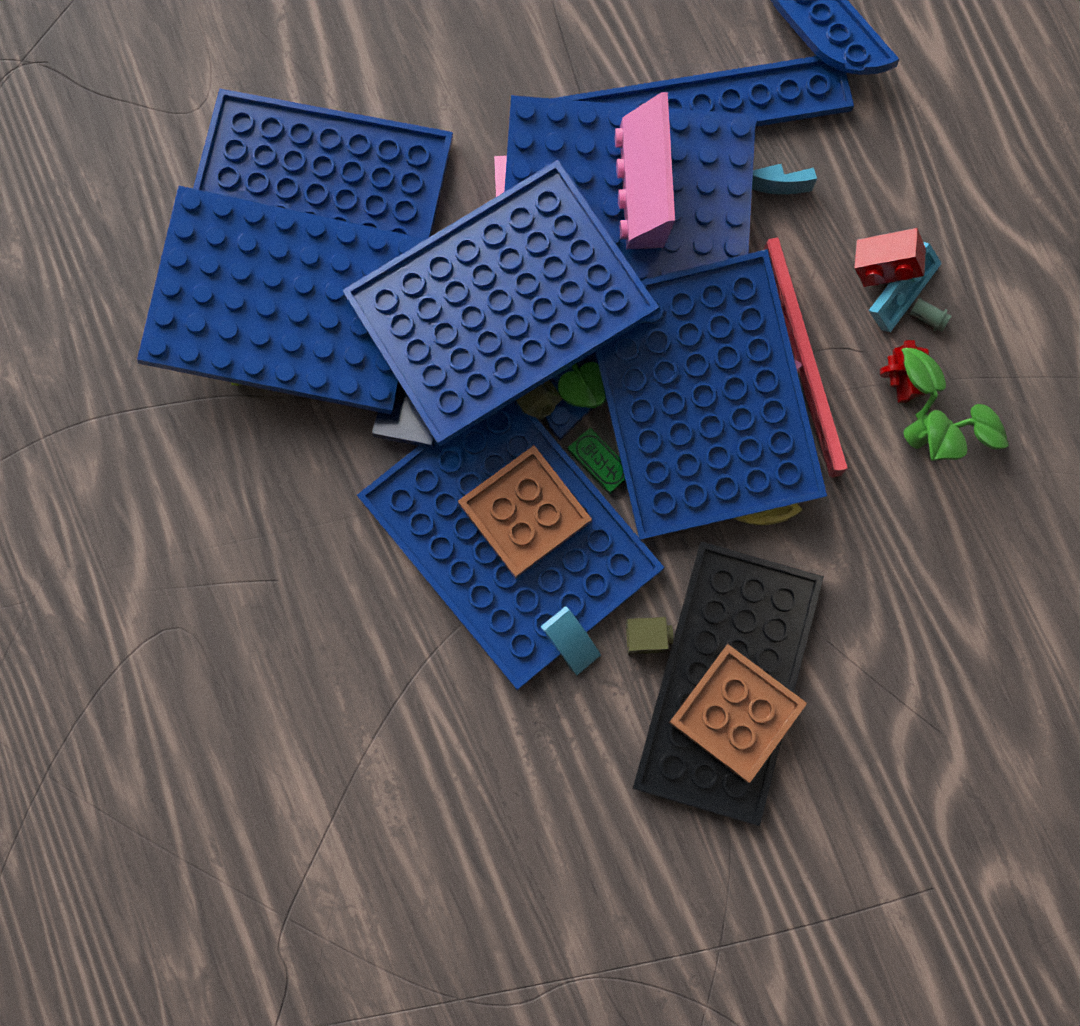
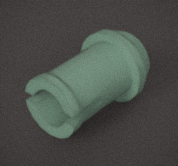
[909,297,951,332]

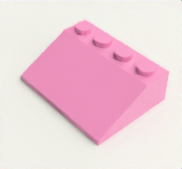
[615,92,675,249]

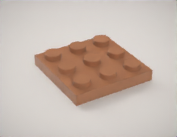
[458,445,592,579]
[669,644,807,783]

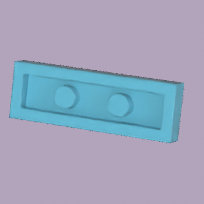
[869,242,942,332]

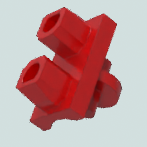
[880,340,929,403]

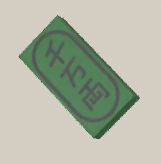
[567,427,626,495]

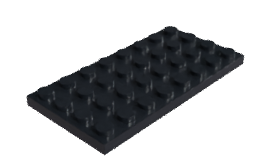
[632,541,824,826]

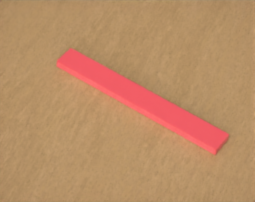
[764,237,848,478]

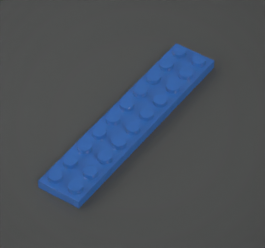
[552,56,854,127]

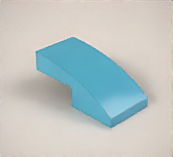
[752,164,817,194]
[541,606,601,675]

